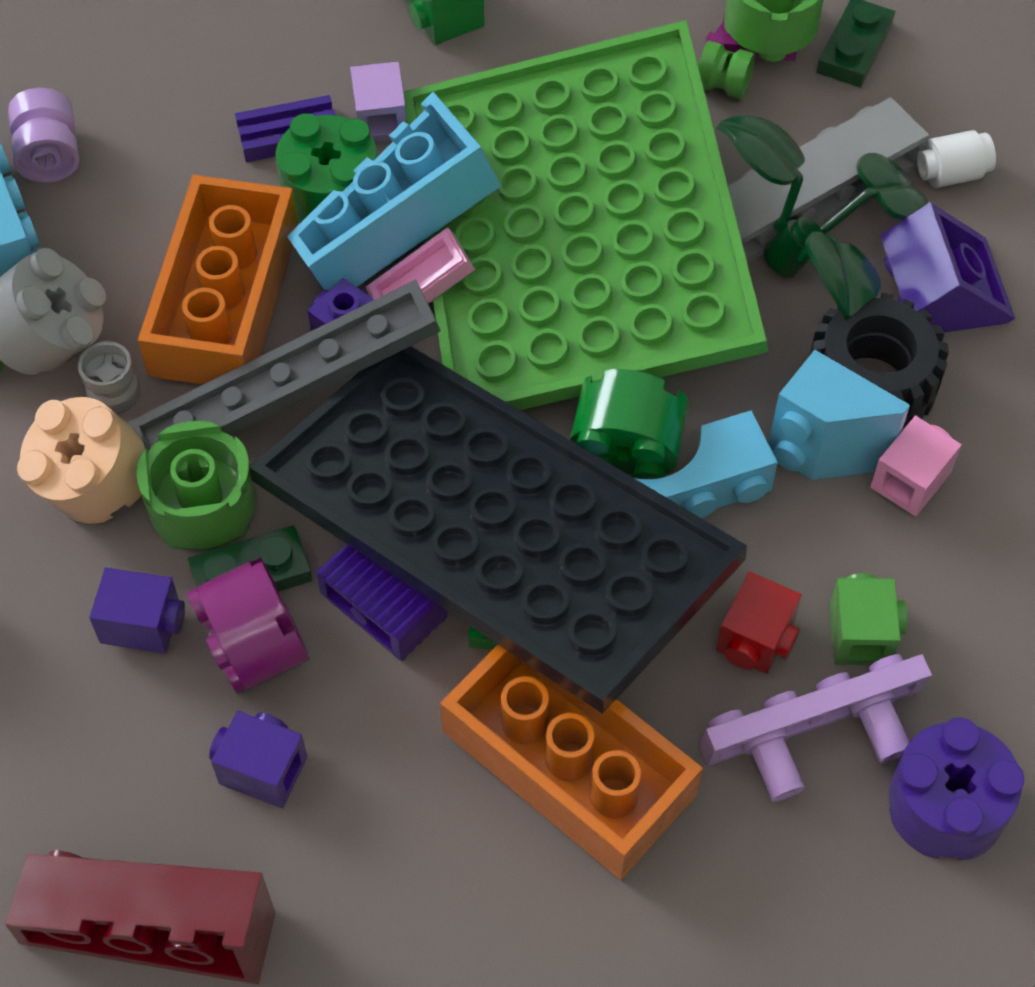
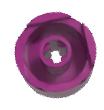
[186,557,310,694]

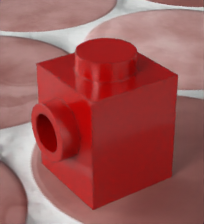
[716,571,802,674]

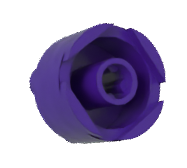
[889,717,1025,861]

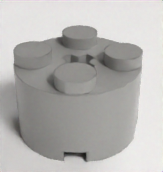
[0,248,106,375]

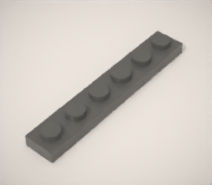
[127,279,441,450]

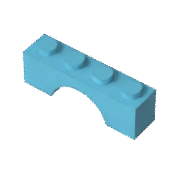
[635,410,778,518]

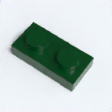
[816,0,896,88]
[188,525,313,592]

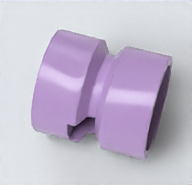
[8,87,80,183]

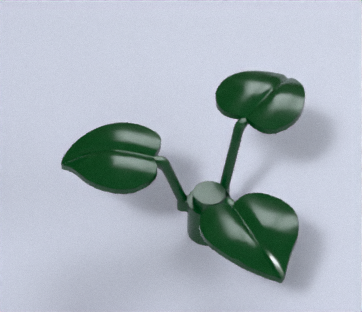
[715,115,928,320]

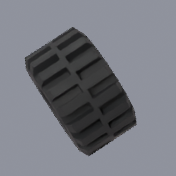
[809,293,949,431]

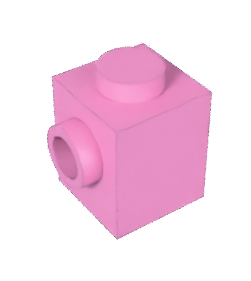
[870,415,962,517]

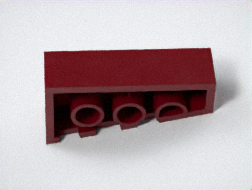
[5,850,276,985]

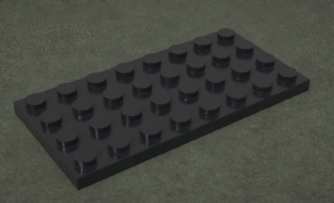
[249,346,747,714]

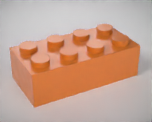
[137,174,298,385]
[440,645,703,880]

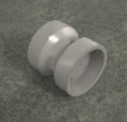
[77,341,140,414]

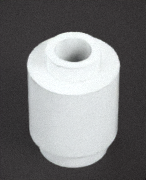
[917,130,996,188]

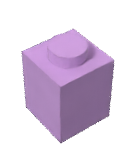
[350,62,407,142]

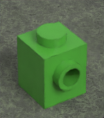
[830,573,907,665]

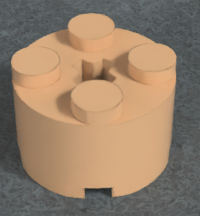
[17,397,148,524]

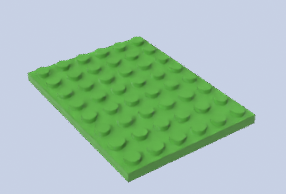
[403,20,769,410]

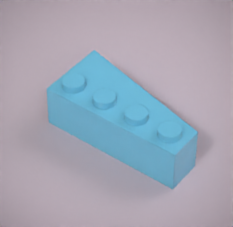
[287,92,501,291]

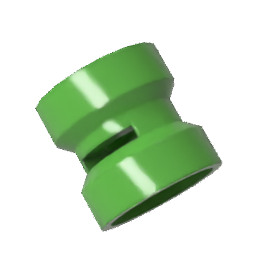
[698,41,755,100]

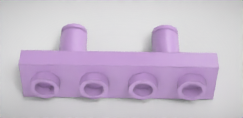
[698,654,932,802]

